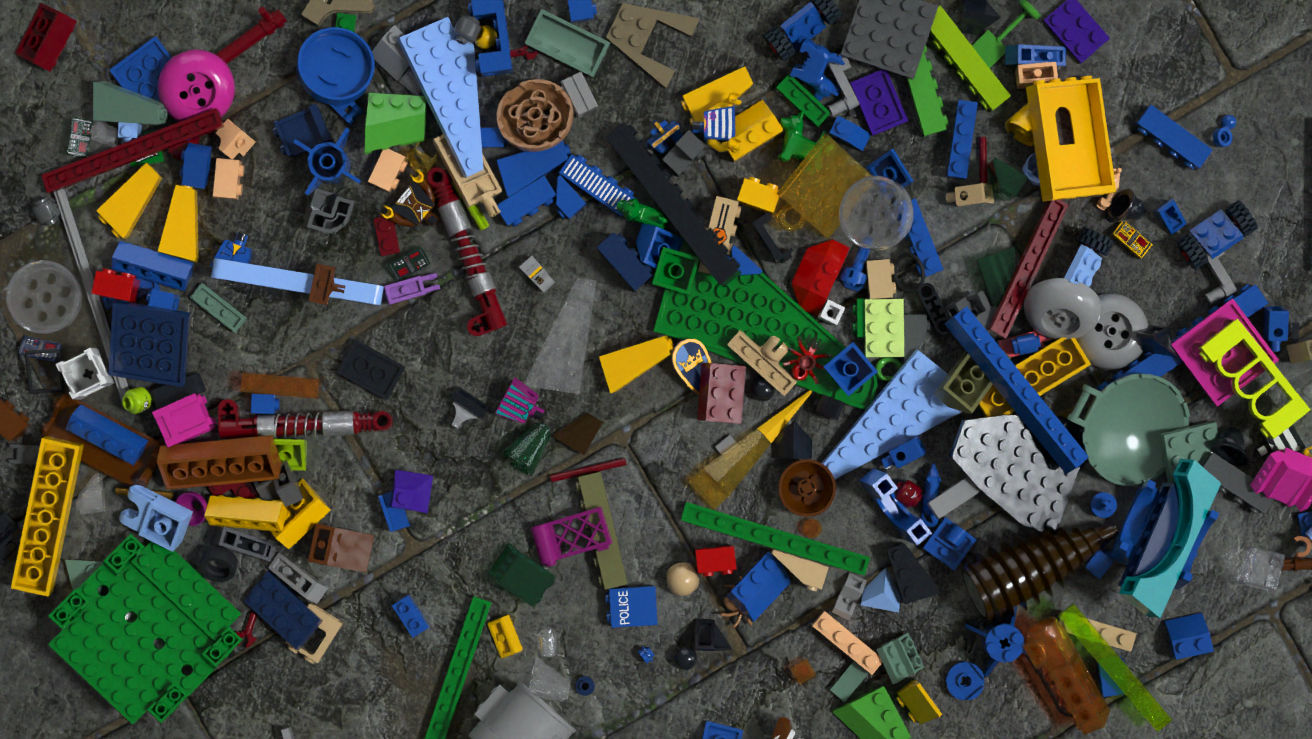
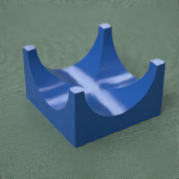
[1108,480,1219,590]

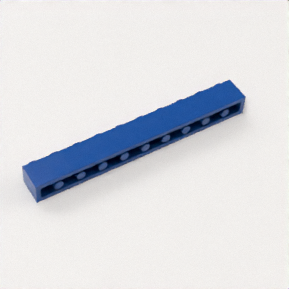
[1097,284,1268,391]
[944,306,1089,474]

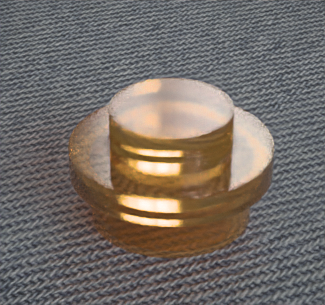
[803,519,822,538]

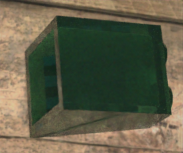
[487,542,556,608]

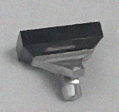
[450,387,491,429]

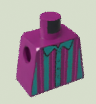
[495,377,545,423]

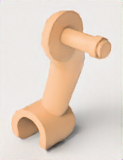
[1096,168,1122,210]

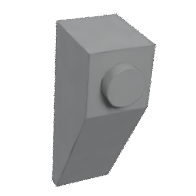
[927,475,980,520]
[268,553,328,604]

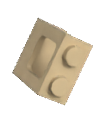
[285,603,344,664]

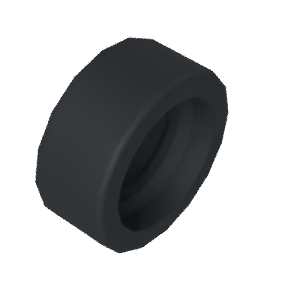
[199,546,238,582]

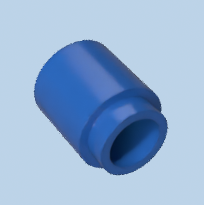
[1012,333,1041,355]

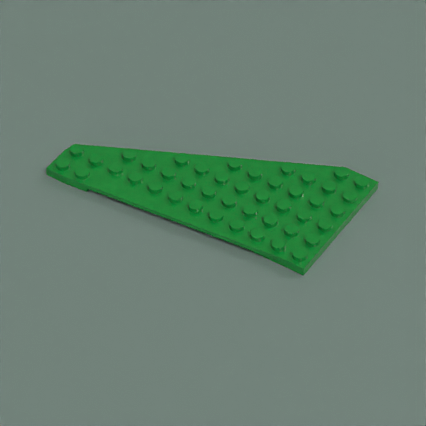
[654,227,878,410]

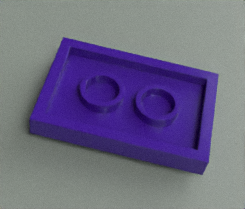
[1043,0,1110,64]
[850,69,908,136]

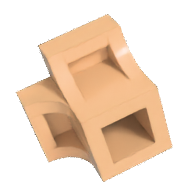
[216,119,256,160]

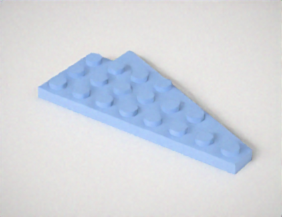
[397,17,483,178]
[822,349,961,479]

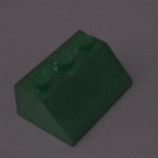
[987,157,1028,202]

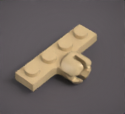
[727,330,798,396]

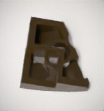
[553,413,603,455]

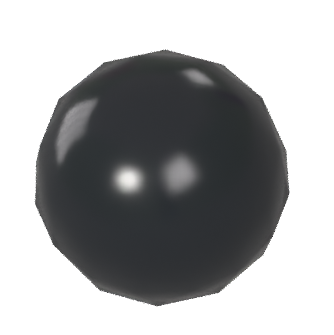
[751,377,775,402]
[674,646,698,670]

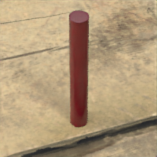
[979,137,987,194]

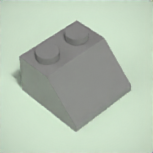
[372,25,411,81]

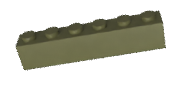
[576,472,628,590]

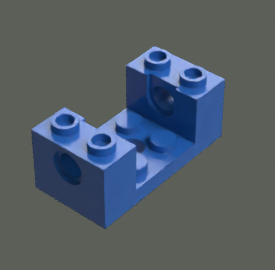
[468,0,513,77]

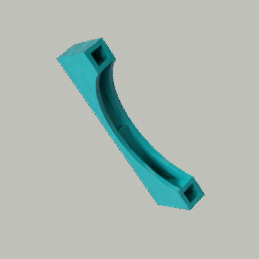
[1118,458,1221,618]

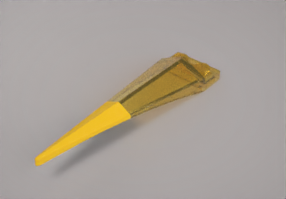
[687,390,812,510]

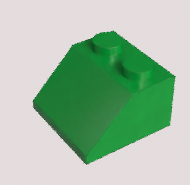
[652,247,701,296]

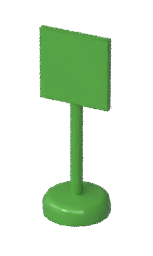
[972,0,1041,68]

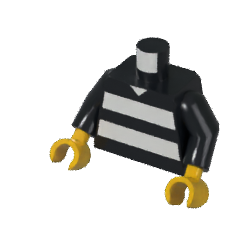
[1255,424,1312,458]

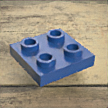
[923,517,977,571]

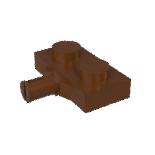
[308,264,346,305]

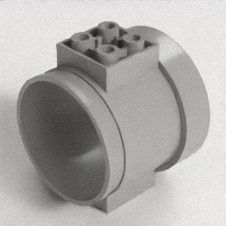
[468,681,577,739]

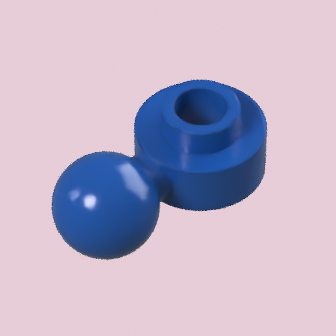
[1213,115,1236,148]

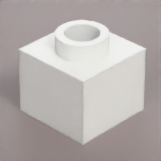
[817,300,845,326]

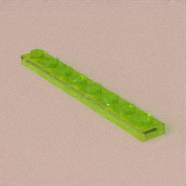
[1059,602,1173,732]

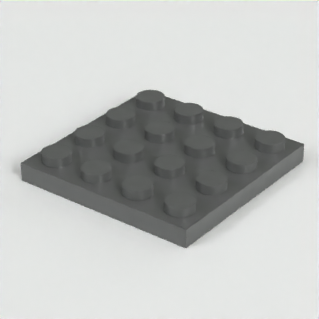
[841,0,938,80]

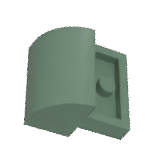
[876,633,924,684]

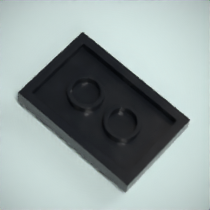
[337,339,406,401]

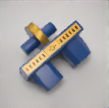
[647,120,683,154]

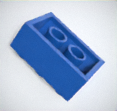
[726,552,791,622]

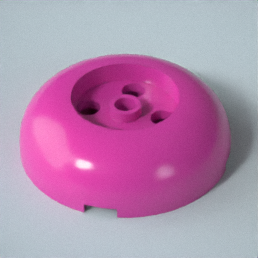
[158,49,235,122]

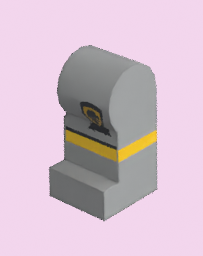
[519,256,555,292]

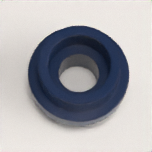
[576,676,595,696]

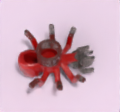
[783,334,832,384]

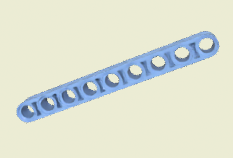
[211,258,384,305]

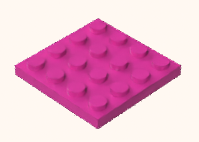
[1170,299,1279,407]

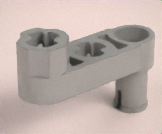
[827,54,859,117]
[1203,249,1237,305]

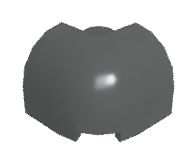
[304,188,355,233]
[945,290,997,332]

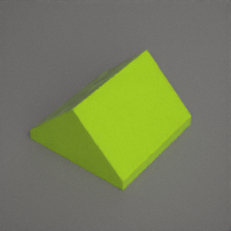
[274,439,307,471]

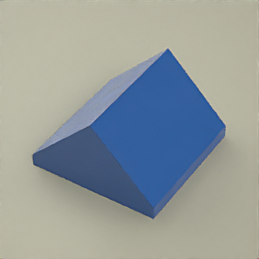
[866,149,913,199]

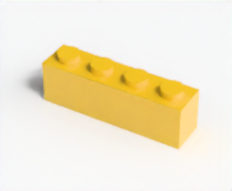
[204,495,288,532]

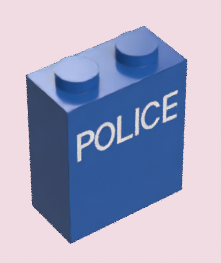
[606,586,658,628]

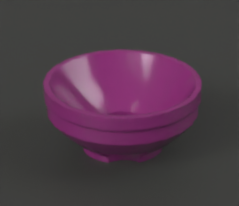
[175,491,207,526]

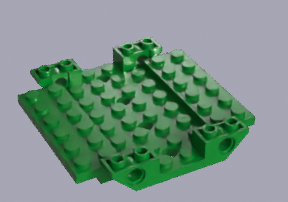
[48,534,243,726]

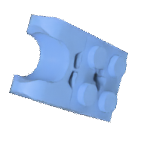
[119,485,193,552]

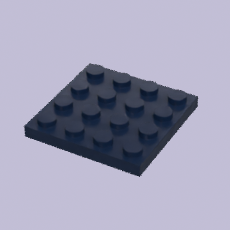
[108,301,190,387]

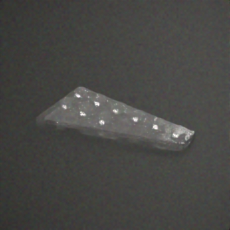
[524,278,597,394]

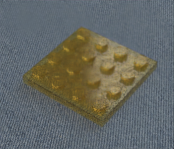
[776,134,876,239]

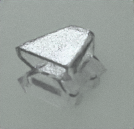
[1235,546,1285,593]

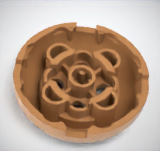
[497,79,574,152]

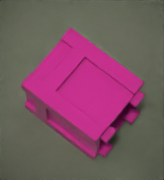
[152,393,217,448]

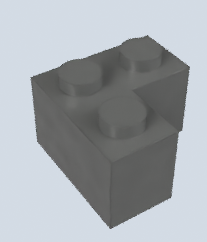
[662,130,706,176]
[254,460,303,507]

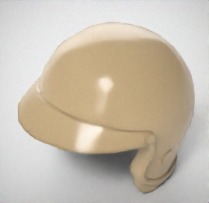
[666,562,699,596]

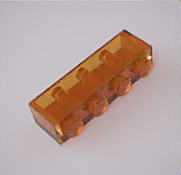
[240,373,321,399]

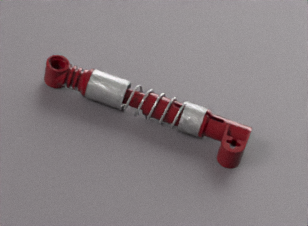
[427,167,508,336]
[218,399,393,439]

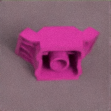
[1250,448,1312,512]

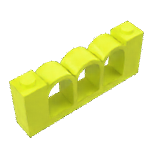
[1198,319,1311,439]

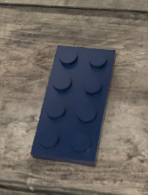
[243,571,323,650]

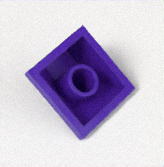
[389,470,433,514]

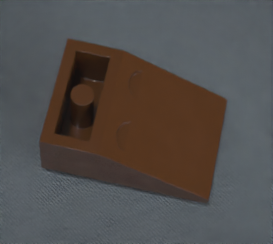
[308,523,375,573]

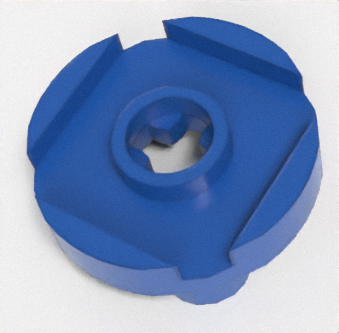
[946,661,984,700]

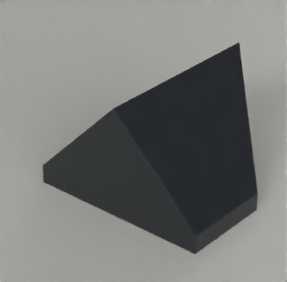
[958,0,1001,36]
[1136,325,1178,357]
[774,420,812,459]
[695,619,733,651]

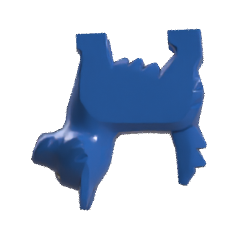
[790,38,845,101]

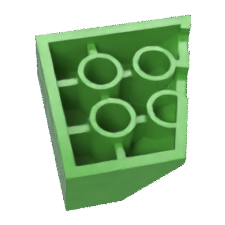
[365,93,427,154]
[832,684,911,739]

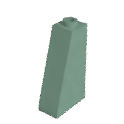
[93,81,167,125]

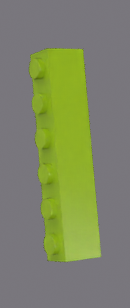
[929,6,1011,112]

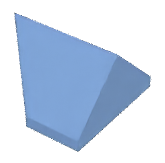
[861,567,900,613]

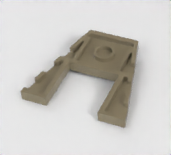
[606,3,700,88]

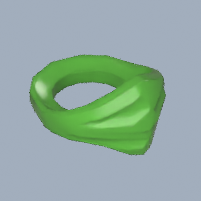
[875,357,902,382]

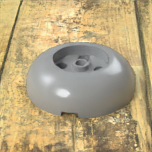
[1024,278,1102,341]
[1076,293,1148,370]

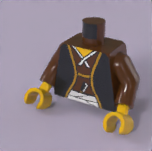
[379,169,439,227]

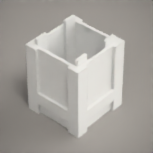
[56,348,115,400]

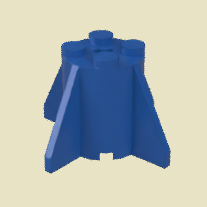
[293,128,361,196]
[964,606,1037,677]

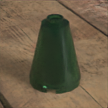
[501,422,551,477]

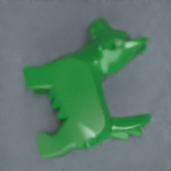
[777,111,829,175]
[617,198,669,230]

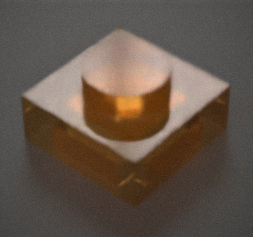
[790,658,816,685]

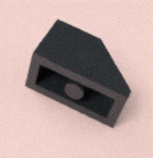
[813,394,845,421]

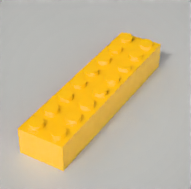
[11,436,84,597]

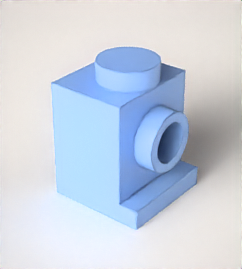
[118,122,142,143]

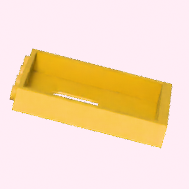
[1026,76,1116,202]

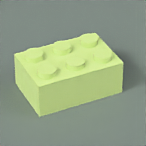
[864,299,904,358]

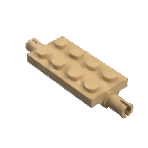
[432,134,502,218]

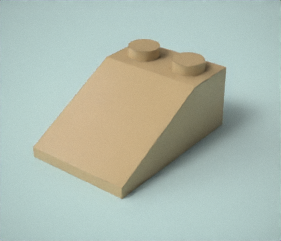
[771,549,829,592]

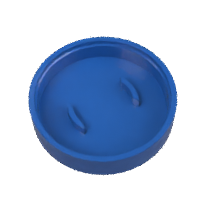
[296,27,375,105]

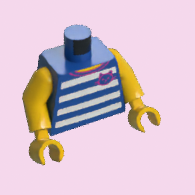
[692,92,741,152]

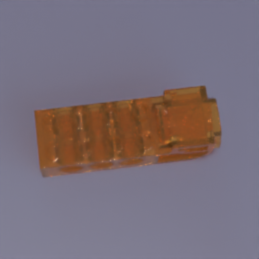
[1023,617,1110,735]

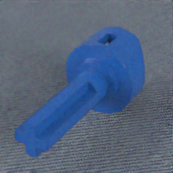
[840,236,874,291]
[1089,492,1117,518]

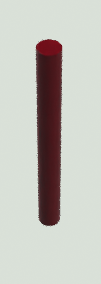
[550,458,627,482]

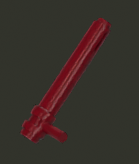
[215,7,287,64]

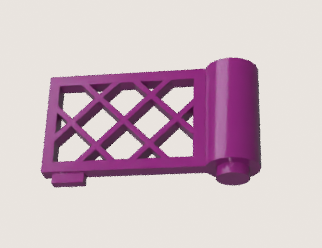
[530,507,612,567]

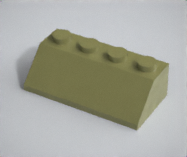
[933,350,1011,414]

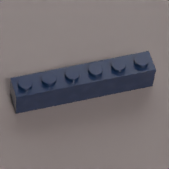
[1118,483,1179,587]

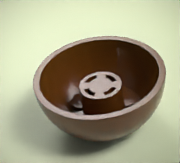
[779,459,836,517]

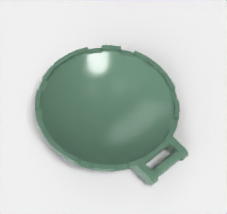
[1067,373,1190,486]

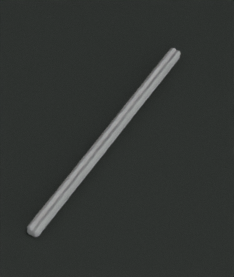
[54,189,130,402]

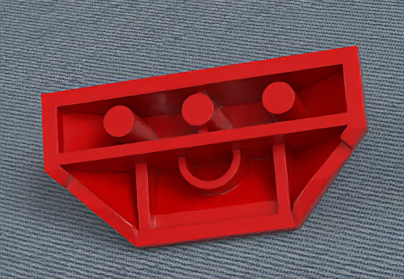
[791,239,850,317]

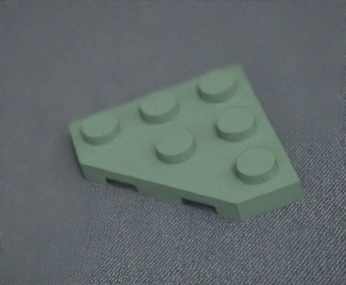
[1161,421,1219,484]

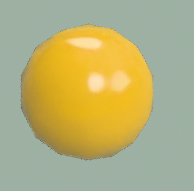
[475,25,497,49]

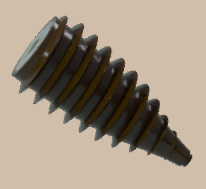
[961,524,1119,624]

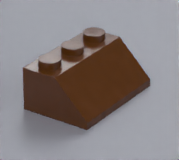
[0,393,32,442]

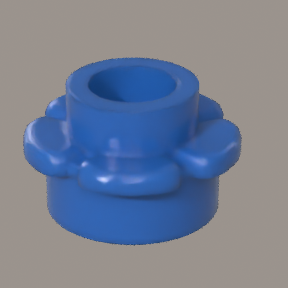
[637,646,655,664]

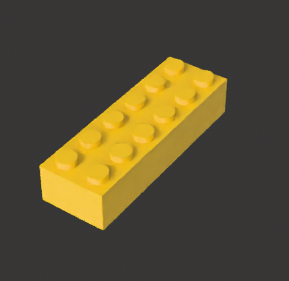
[978,337,1091,417]

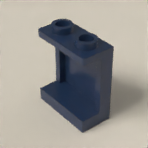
[272,103,332,158]

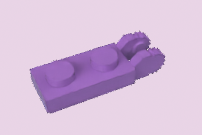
[384,273,441,305]

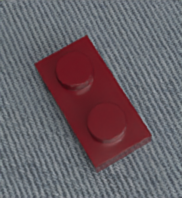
[374,217,400,257]

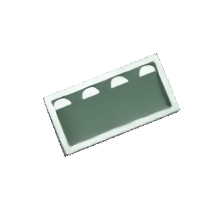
[525,9,611,77]

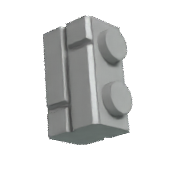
[561,72,598,117]

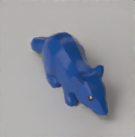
[921,463,941,527]

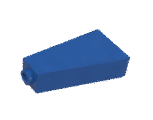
[497,140,571,198]

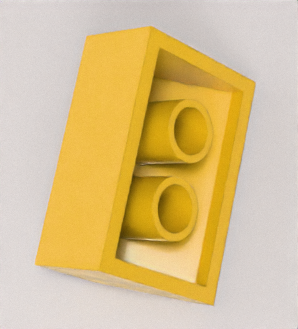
[727,100,783,162]
[271,478,331,549]

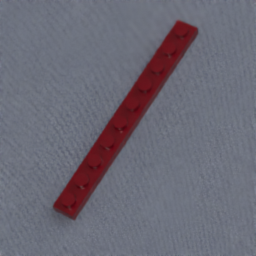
[41,108,224,194]

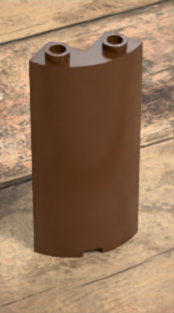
[40,393,166,488]

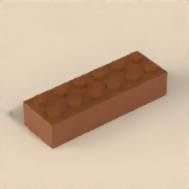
[157,435,282,490]

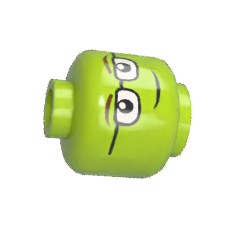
[122,387,151,414]

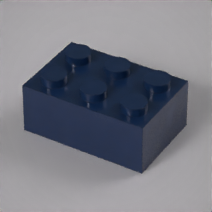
[597,232,653,292]

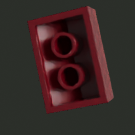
[14,3,77,72]

